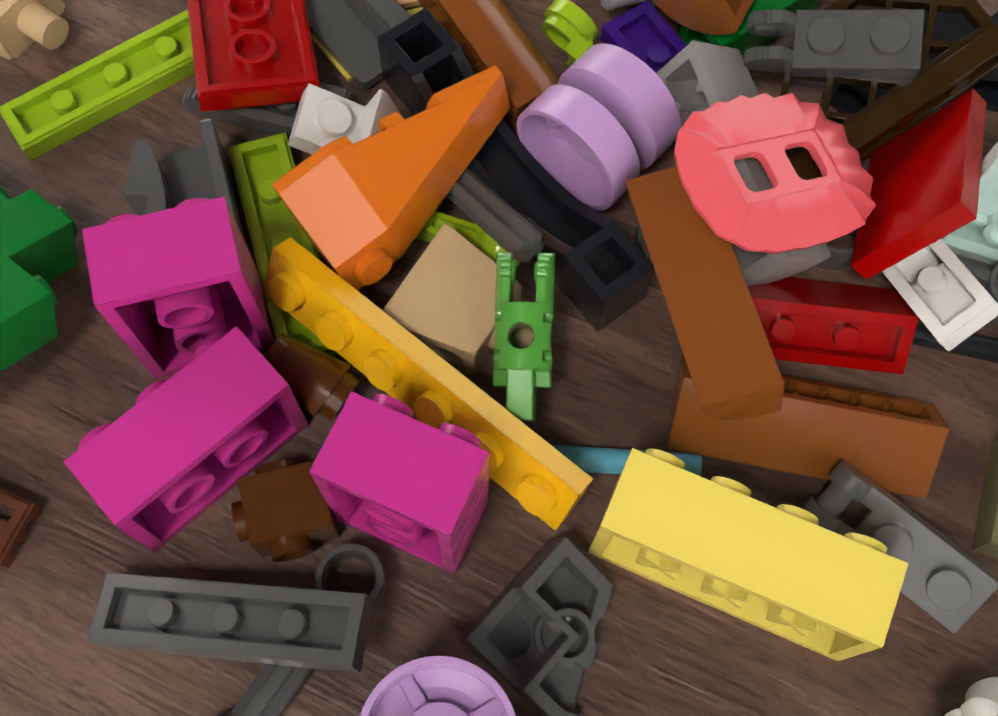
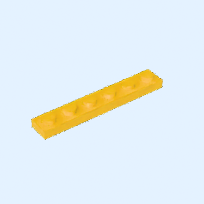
[262,237,593,531]

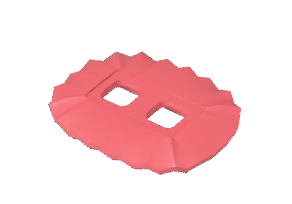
[674,93,876,254]

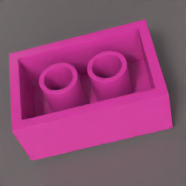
[82,196,276,379]
[63,326,309,553]
[309,391,489,575]

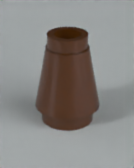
[264,333,361,421]

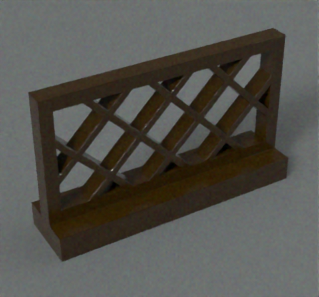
[748,0,998,180]

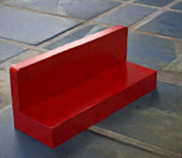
[747,277,919,375]

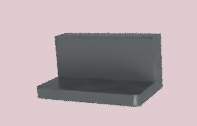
[305,0,410,89]
[163,118,250,252]

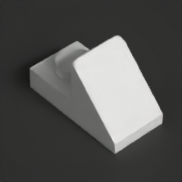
[288,83,405,154]
[882,239,998,352]

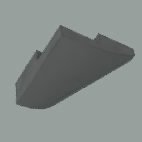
[461,537,613,716]

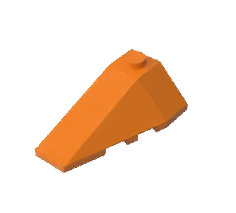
[271,65,511,290]

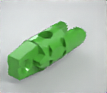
[493,252,555,422]

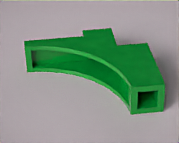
[0,187,78,372]

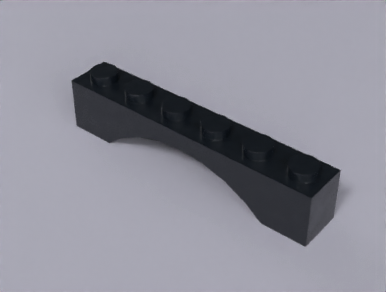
[377,7,654,332]

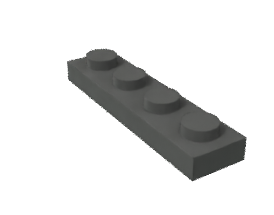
[87,573,374,673]

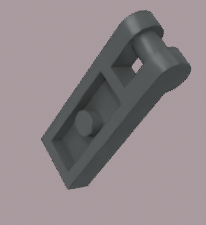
[801,460,998,634]

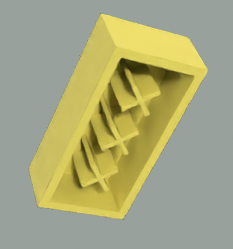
[588,448,909,661]

